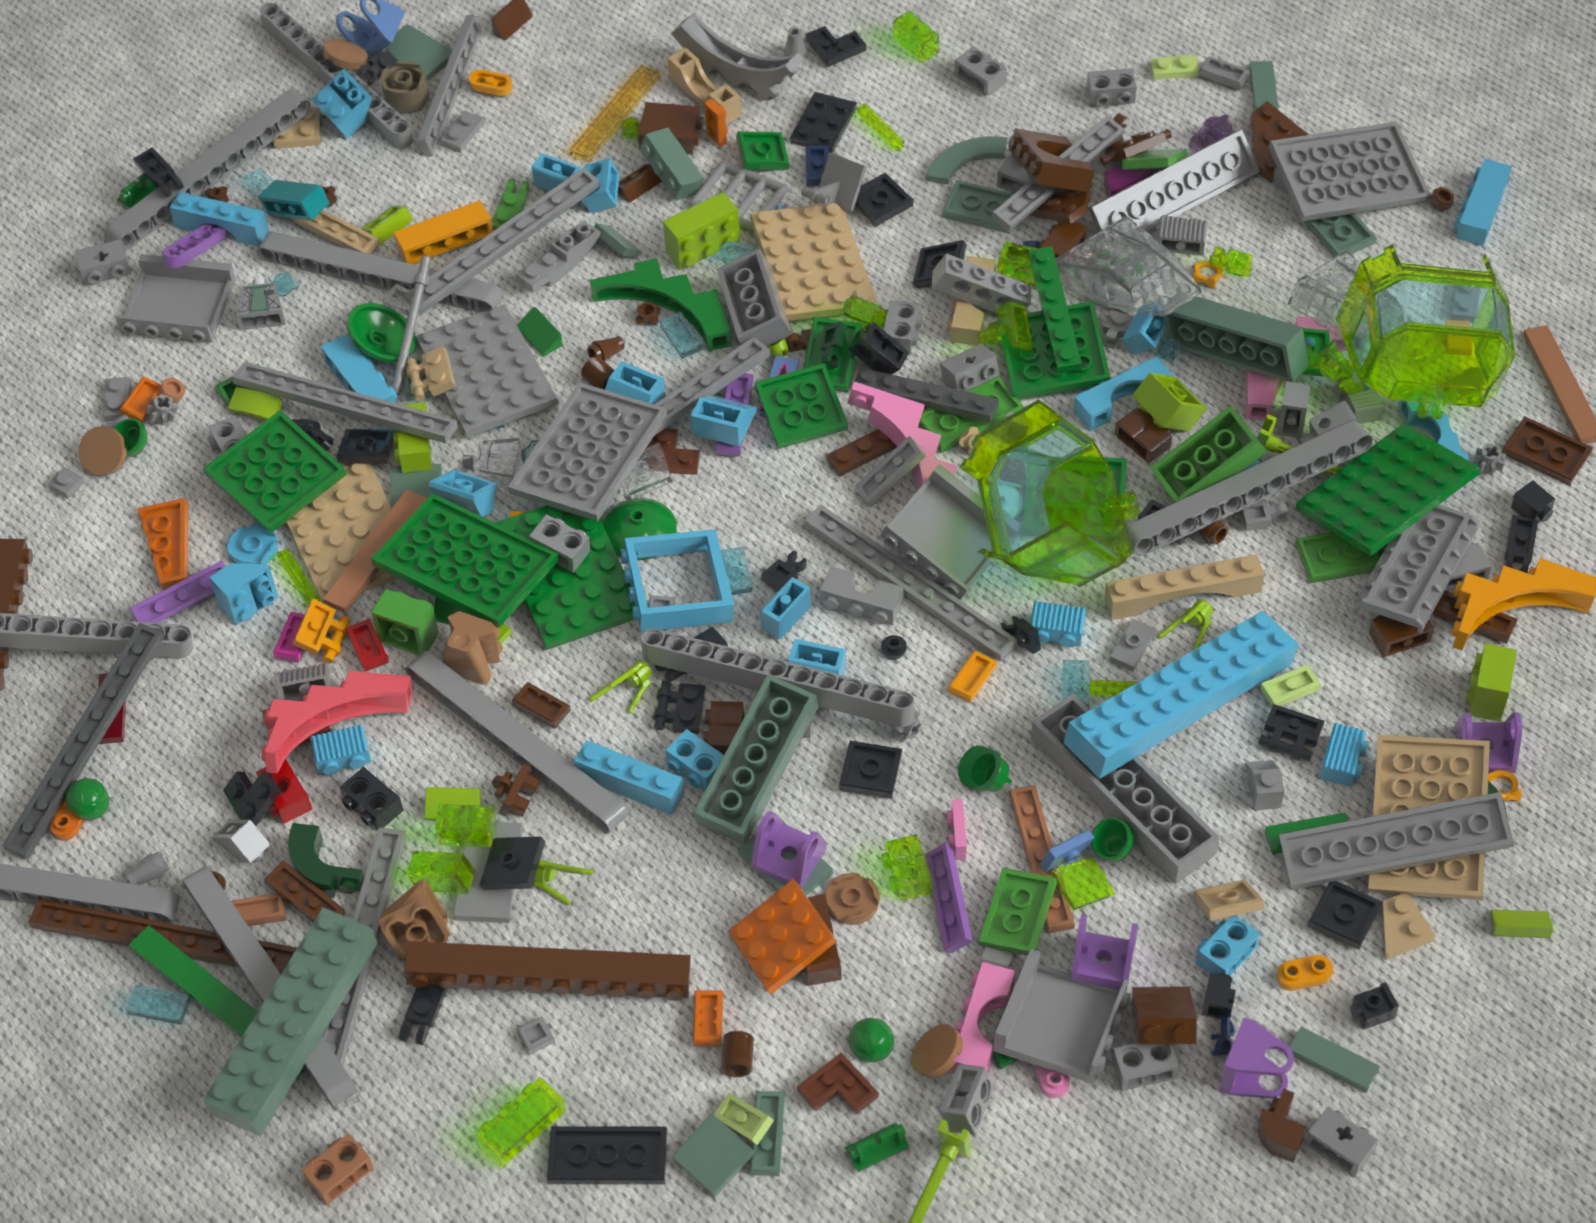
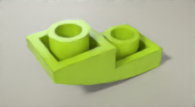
[227,387,284,421]

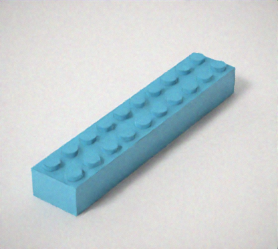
[1063,611,1299,779]

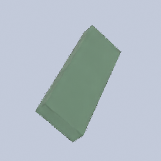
[1249,61,1279,111]
[1290,1026,1380,1093]
[750,1091,785,1176]

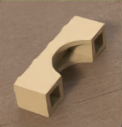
[667,47,742,125]
[947,256,996,345]

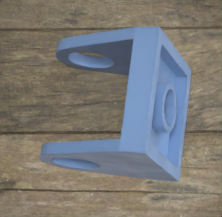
[336,0,405,60]

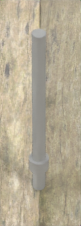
[392,256,431,396]

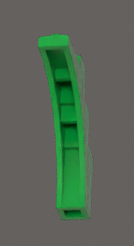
[590,258,732,351]

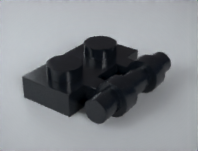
[653,681,706,734]
[1258,704,1325,761]

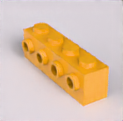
[393,200,493,264]

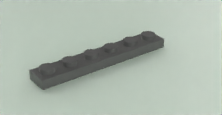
[852,368,999,423]

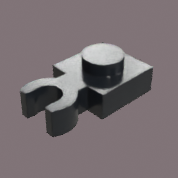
[359,47,398,85]
[761,551,807,592]

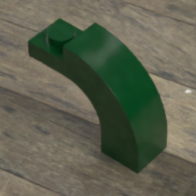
[288,823,364,899]

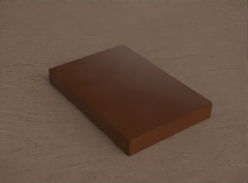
[1501,416,1593,486]

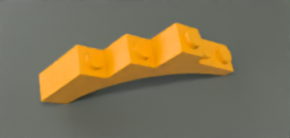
[1450,558,1596,651]

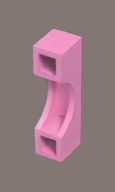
[951,962,1015,1074]

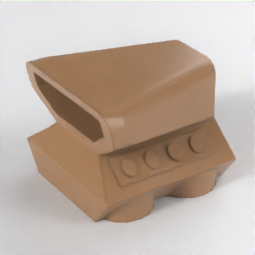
[442,611,503,685]
[378,879,453,960]

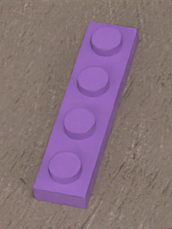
[715,374,754,457]
[129,560,226,623]
[925,842,973,953]

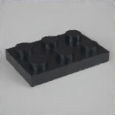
[790,91,857,153]

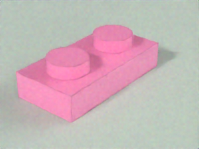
[946,799,967,860]

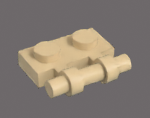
[406,346,456,401]

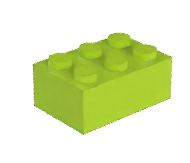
[663,192,740,270]

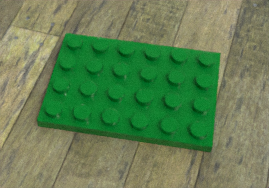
[1295,423,1479,556]
[371,493,559,628]
[494,505,635,650]

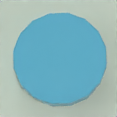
[227,524,278,564]

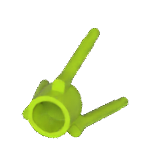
[1158,599,1213,651]
[589,660,653,714]
[534,859,594,905]

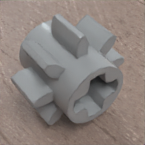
[146,394,178,425]
[1473,444,1506,476]
[890,710,922,740]

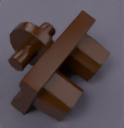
[492,763,540,816]

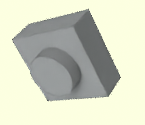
[48,467,85,499]

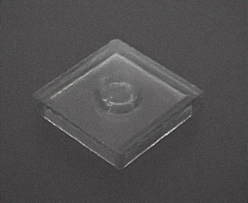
[621,443,673,502]

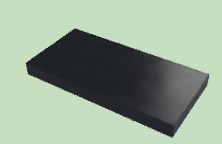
[547,1126,668,1184]

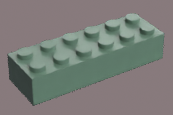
[1162,291,1309,383]
[694,674,818,844]

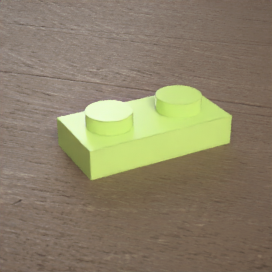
[1150,55,1199,80]
[1260,664,1321,706]
[714,1092,774,1145]

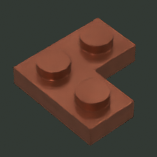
[647,429,700,475]
[797,1052,879,1114]

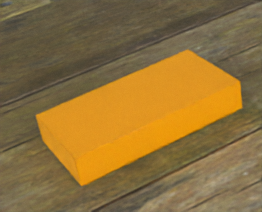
[948,650,997,703]

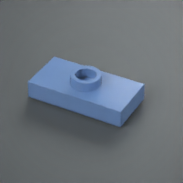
[1040,830,1095,873]

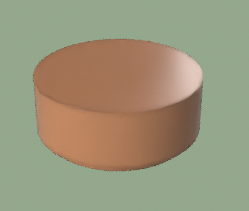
[159,378,185,403]

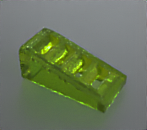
[997,301,1033,351]

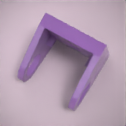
[1454,712,1522,773]
[751,811,827,888]
[1071,914,1138,989]
[1219,1017,1294,1099]

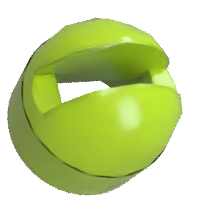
[767,338,788,357]

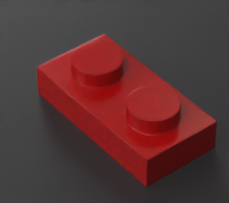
[346,618,389,672]

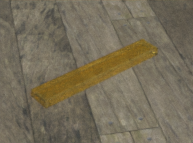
[569,64,661,163]

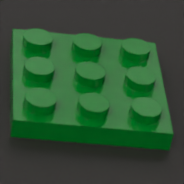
[754,363,848,449]

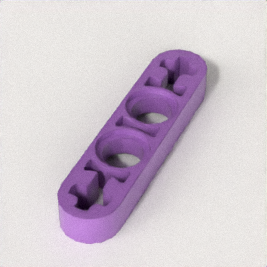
[163,223,226,268]

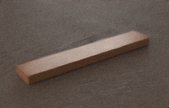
[1523,325,1596,444]
[323,489,427,613]
[1009,785,1075,934]

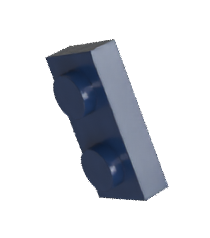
[806,145,829,186]

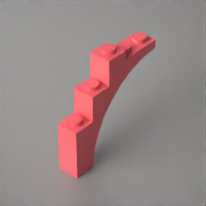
[261,671,412,773]

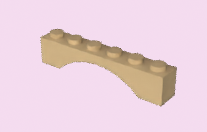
[1104,554,1264,620]

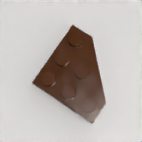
[1250,101,1309,183]
[1028,182,1093,224]

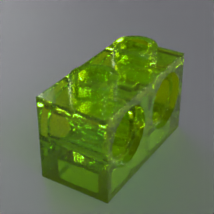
[435,804,497,847]
[881,834,932,901]

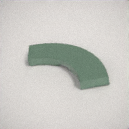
[926,136,1008,184]

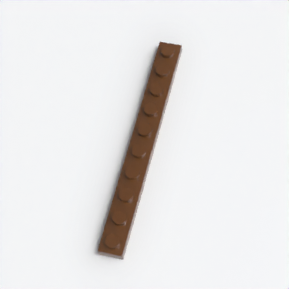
[28,898,298,974]

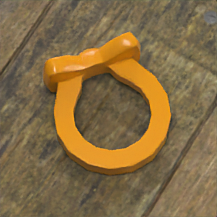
[1192,260,1223,289]
[1488,770,1522,802]

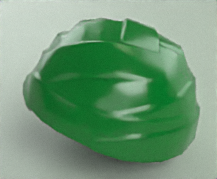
[113,418,148,458]
[65,778,110,820]
[1090,817,1134,862]
[848,1017,894,1062]

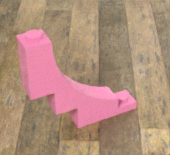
[847,382,958,491]

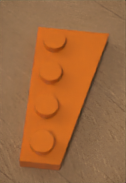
[137,498,189,589]

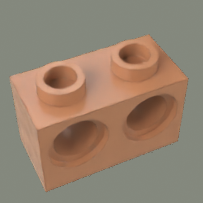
[302,1133,374,1205]

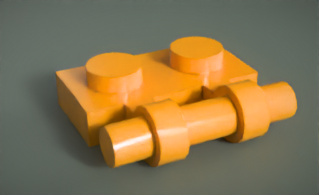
[292,599,350,663]

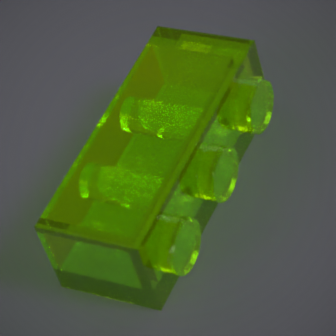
[475,1077,566,1169]

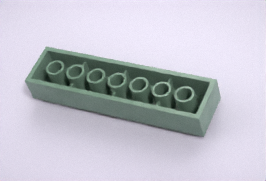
[203,908,378,1137]

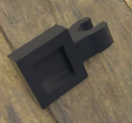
[1000,616,1042,654]

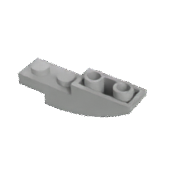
[516,220,600,292]

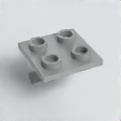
[801,152,867,211]

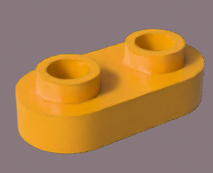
[468,69,513,96]
[1276,955,1333,991]

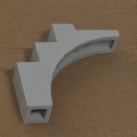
[670,13,804,101]

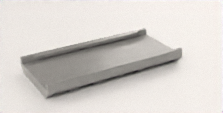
[1354,505,1479,633]

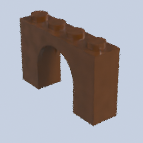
[1008,128,1095,192]

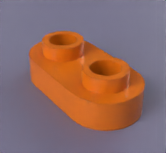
[50,800,85,841]

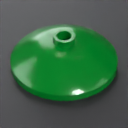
[346,303,416,362]
[602,498,677,561]

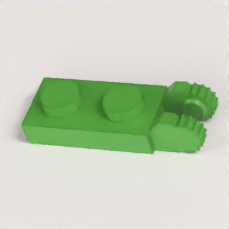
[492,179,530,231]

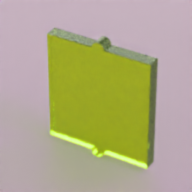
[1051,857,1115,911]

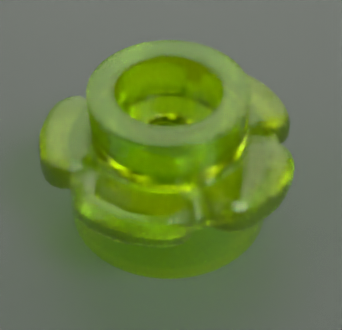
[621,117,641,138]

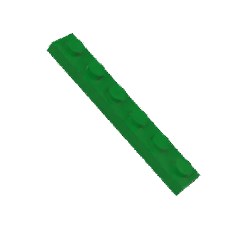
[1028,246,1082,373]

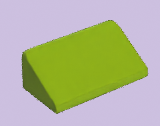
[361,205,413,245]
[425,787,482,822]
[1491,909,1553,938]

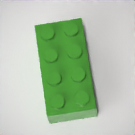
[1150,405,1267,503]

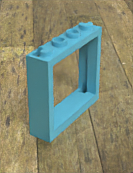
[620,529,734,632]

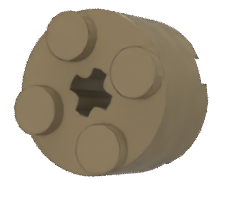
[380,61,429,113]

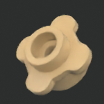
[959,426,987,456]

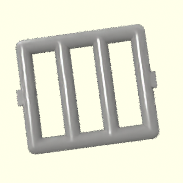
[689,161,788,233]

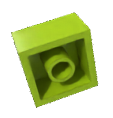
[1132,373,1207,431]
[1465,643,1517,722]

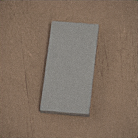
[454,821,523,923]

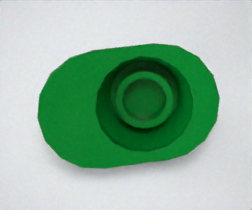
[958,745,1012,792]

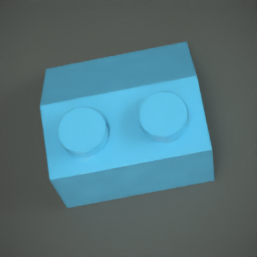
[429,469,497,517]

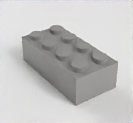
[716,249,792,346]

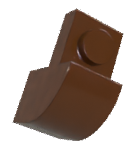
[1258,1089,1307,1163]

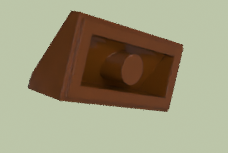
[491,0,533,40]
[618,164,662,203]

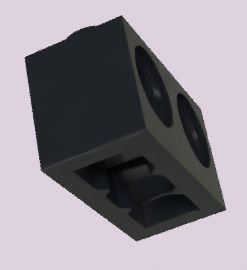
[848,322,909,374]
[339,767,404,829]

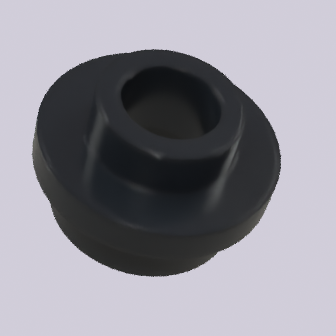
[881,635,907,660]

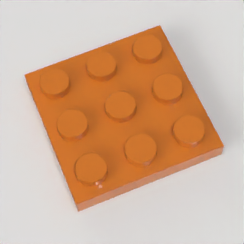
[728,879,837,994]

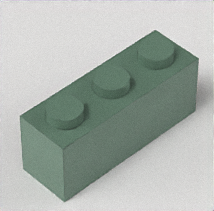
[640,128,704,201]

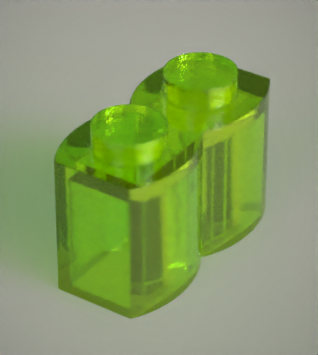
[843,295,888,329]

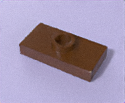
[512,682,571,729]

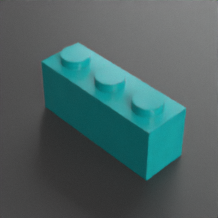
[257,180,330,221]

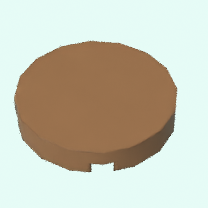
[322,39,368,70]
[79,426,127,476]
[825,873,880,925]
[911,1024,963,1079]

